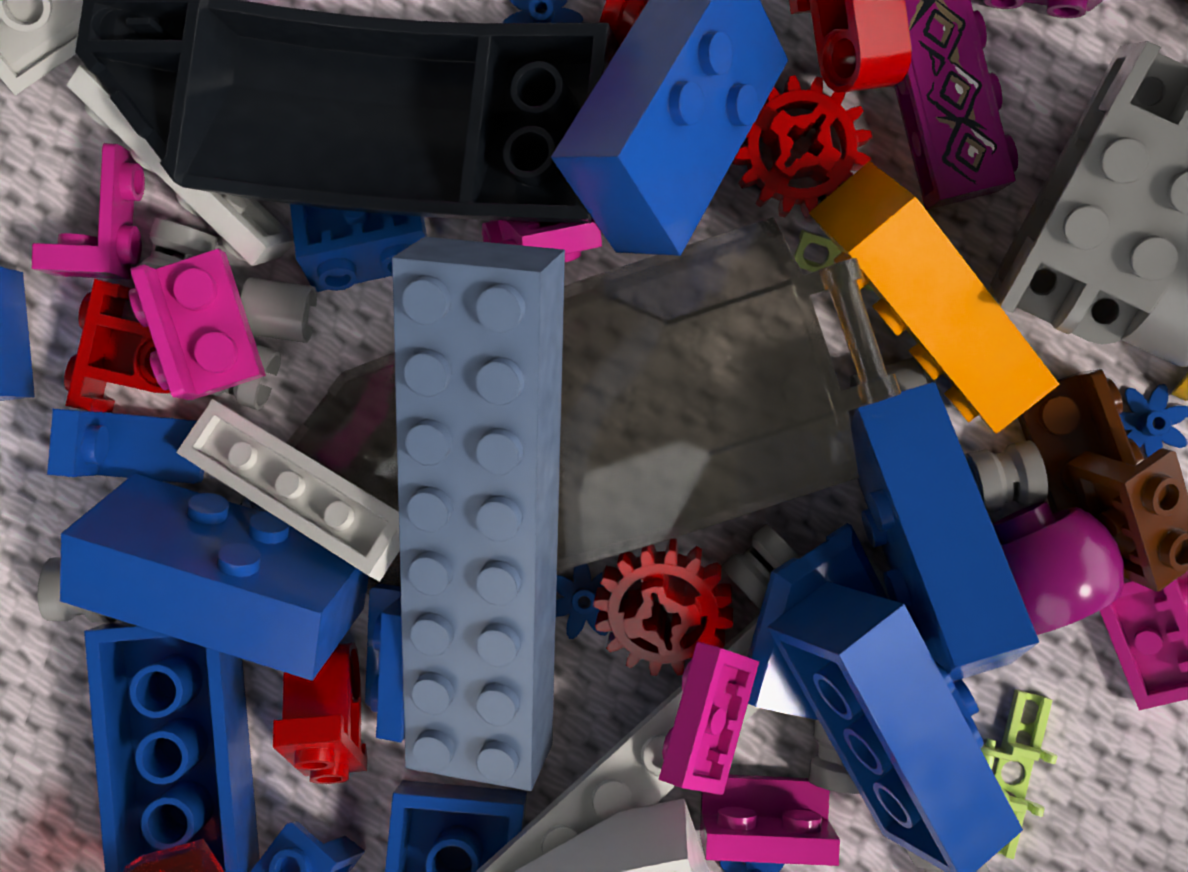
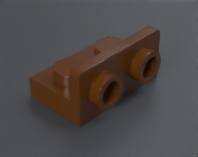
[1018,369,1144,513]
[1067,448,1188,592]

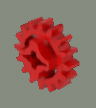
[732,75,872,219]
[593,538,733,676]

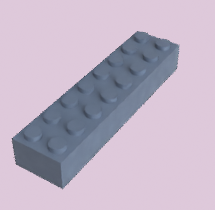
[392,237,565,791]

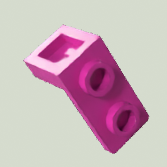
[31,143,145,280]

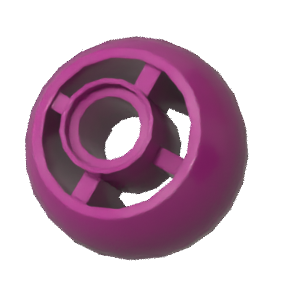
[992,501,1124,635]

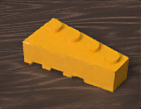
[809,161,1060,434]

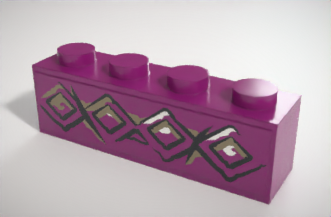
[894,0,1018,210]

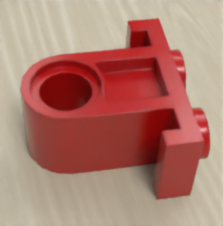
[789,0,912,92]
[64,279,171,413]
[273,642,367,784]

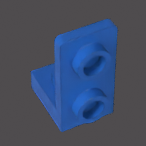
[47,409,204,484]

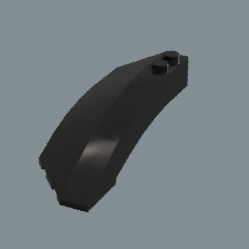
[75,0,620,224]

